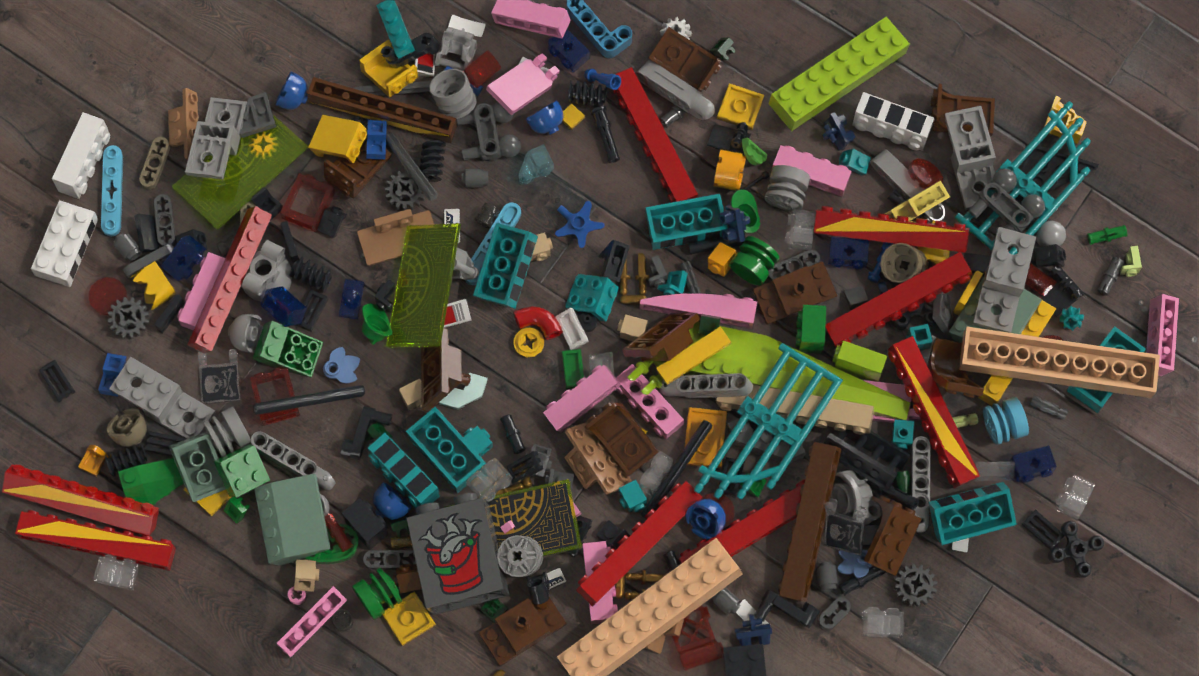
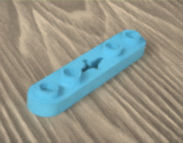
[101,145,123,237]
[465,203,521,285]

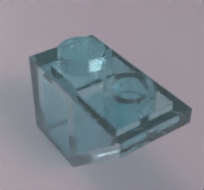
[518,144,554,185]

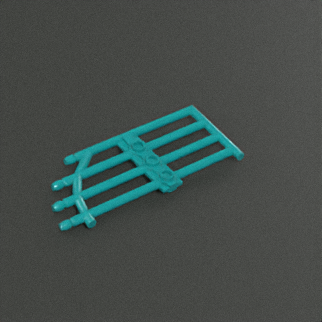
[955,101,1091,255]
[694,343,843,500]

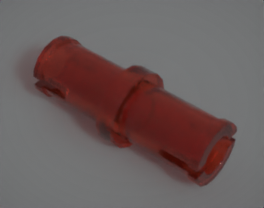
[324,513,353,552]

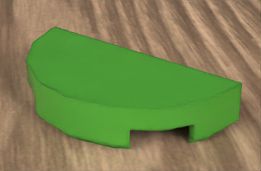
[742,138,767,166]

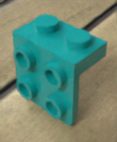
[565,274,619,322]

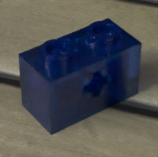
[548,29,590,72]
[161,235,206,281]
[828,237,869,269]
[261,286,307,327]
[1010,445,1057,483]

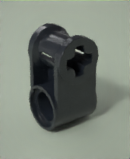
[527,572,550,605]

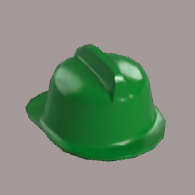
[731,189,760,233]
[361,303,393,345]

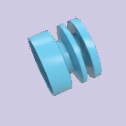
[983,397,1029,445]

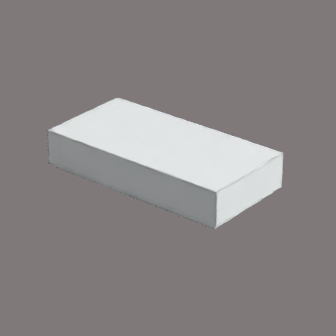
[555,308,589,350]

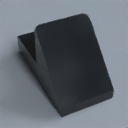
[599,240,630,282]
[596,520,630,550]

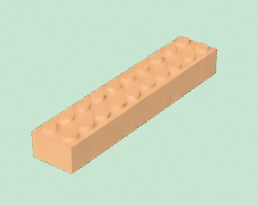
[959,327,1160,398]
[557,538,742,676]

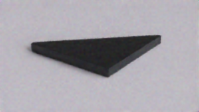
[1015,146,1099,205]

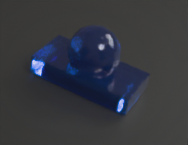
[339,279,365,320]

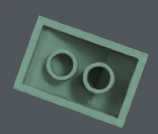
[169,432,226,502]

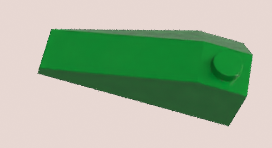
[118,458,184,506]

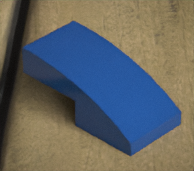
[366,120,387,159]
[98,353,126,397]

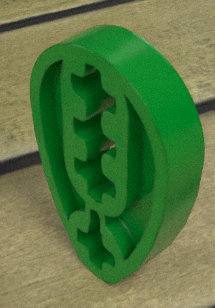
[305,524,358,564]

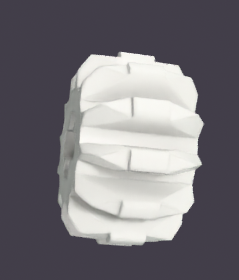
[660,17,692,40]

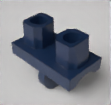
[822,112,856,151]
[719,205,750,242]
[735,614,772,646]

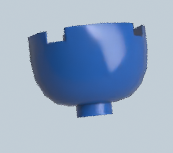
[275,71,308,110]
[526,100,564,135]
[373,482,412,520]
[686,499,726,539]

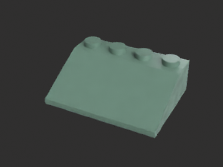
[949,277,1042,343]
[254,474,331,566]

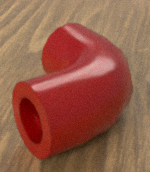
[513,306,563,340]

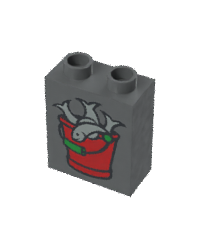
[407,493,510,615]

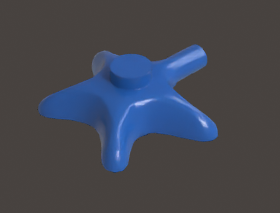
[555,201,605,248]

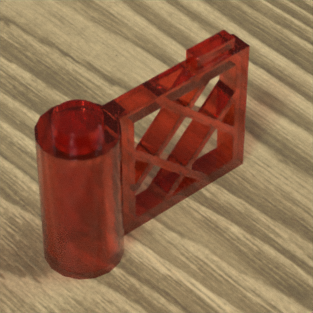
[672,605,723,671]

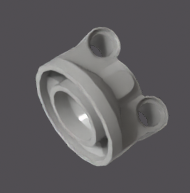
[241,240,293,302]
[827,470,882,525]

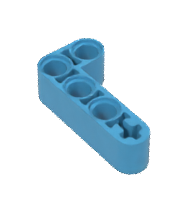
[567,0,632,58]

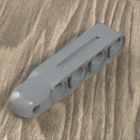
[636,60,715,120]
[870,149,945,223]
[659,373,753,398]
[251,431,336,490]
[910,436,930,532]

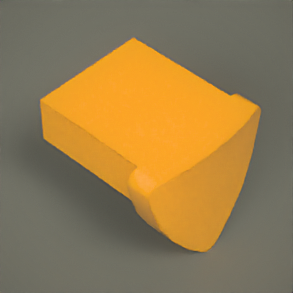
[78,445,109,477]

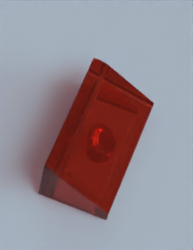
[464,50,501,88]
[1025,263,1057,296]

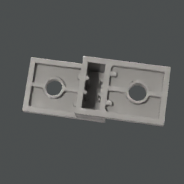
[185,97,247,180]
[944,106,997,210]
[972,227,1036,333]
[109,357,216,439]

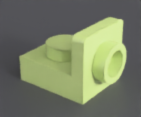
[1120,246,1142,277]

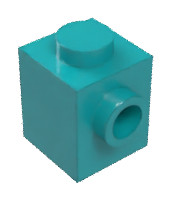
[905,324,933,351]
[891,419,914,450]
[463,426,493,457]
[619,480,647,513]

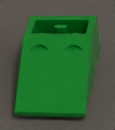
[252,321,323,378]

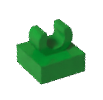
[740,473,767,497]
[223,497,250,524]

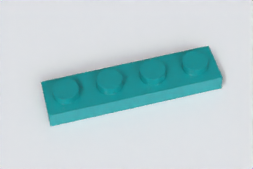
[376,0,415,59]

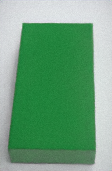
[562,349,584,389]

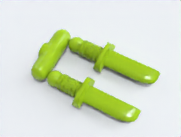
[627,361,665,395]

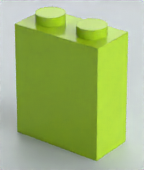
[832,341,887,382]

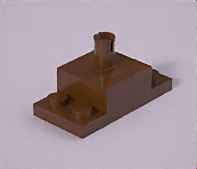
[752,261,837,325]
[622,313,700,362]
[421,327,471,412]
[479,597,567,666]

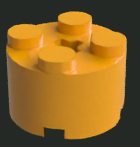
[714,150,746,191]

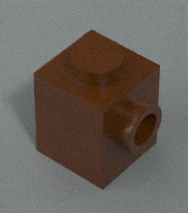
[393,564,422,593]

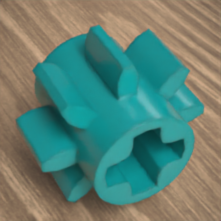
[1059,306,1084,331]

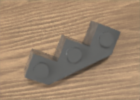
[727,418,805,464]

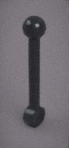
[736,171,769,191]

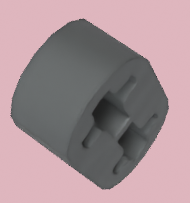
[819,597,851,630]

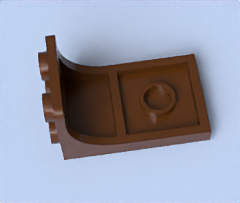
[648,26,722,92]
[930,83,995,136]
[324,136,392,199]
[927,338,984,398]
[585,402,659,476]
[864,495,922,576]

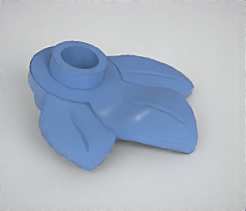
[323,347,360,384]
[838,549,872,578]

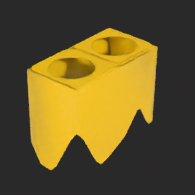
[131,261,176,310]

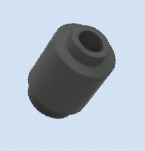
[462,169,488,188]
[114,233,142,262]
[816,562,838,592]
[711,588,741,615]

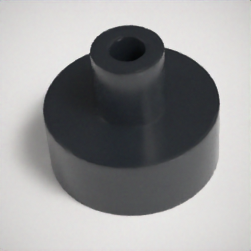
[578,312,597,332]

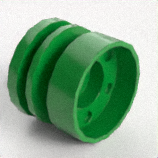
[729,236,780,286]
[352,567,402,620]

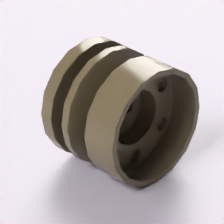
[880,243,929,284]

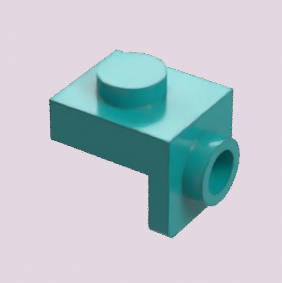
[839,149,871,176]
[657,270,688,295]

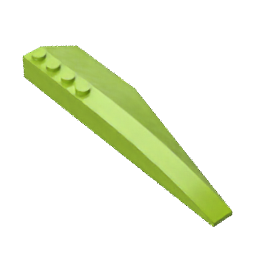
[682,322,910,420]

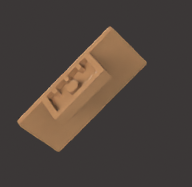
[357,209,435,266]
[564,422,632,495]

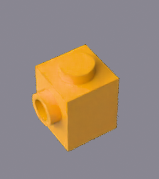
[708,242,736,277]

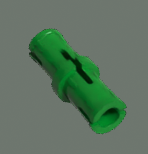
[1087,225,1128,245]

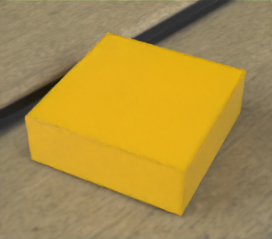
[562,103,585,130]

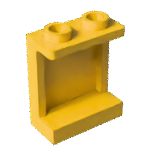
[359,40,418,98]
[308,115,367,163]

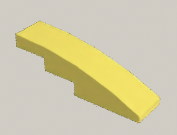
[885,181,950,220]

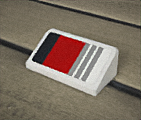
[415,43,435,77]
[441,299,472,328]

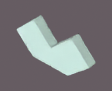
[439,373,488,410]

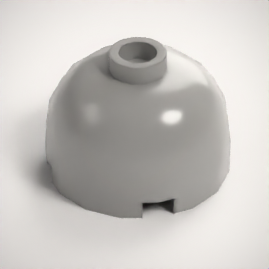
[228,314,263,353]

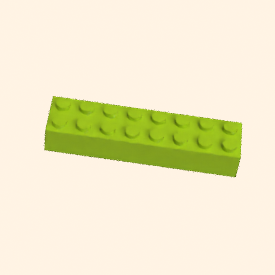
[768,16,910,132]

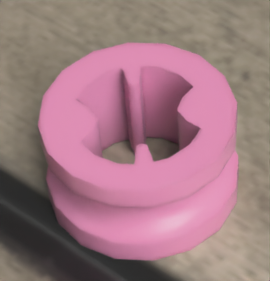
[288,586,306,605]

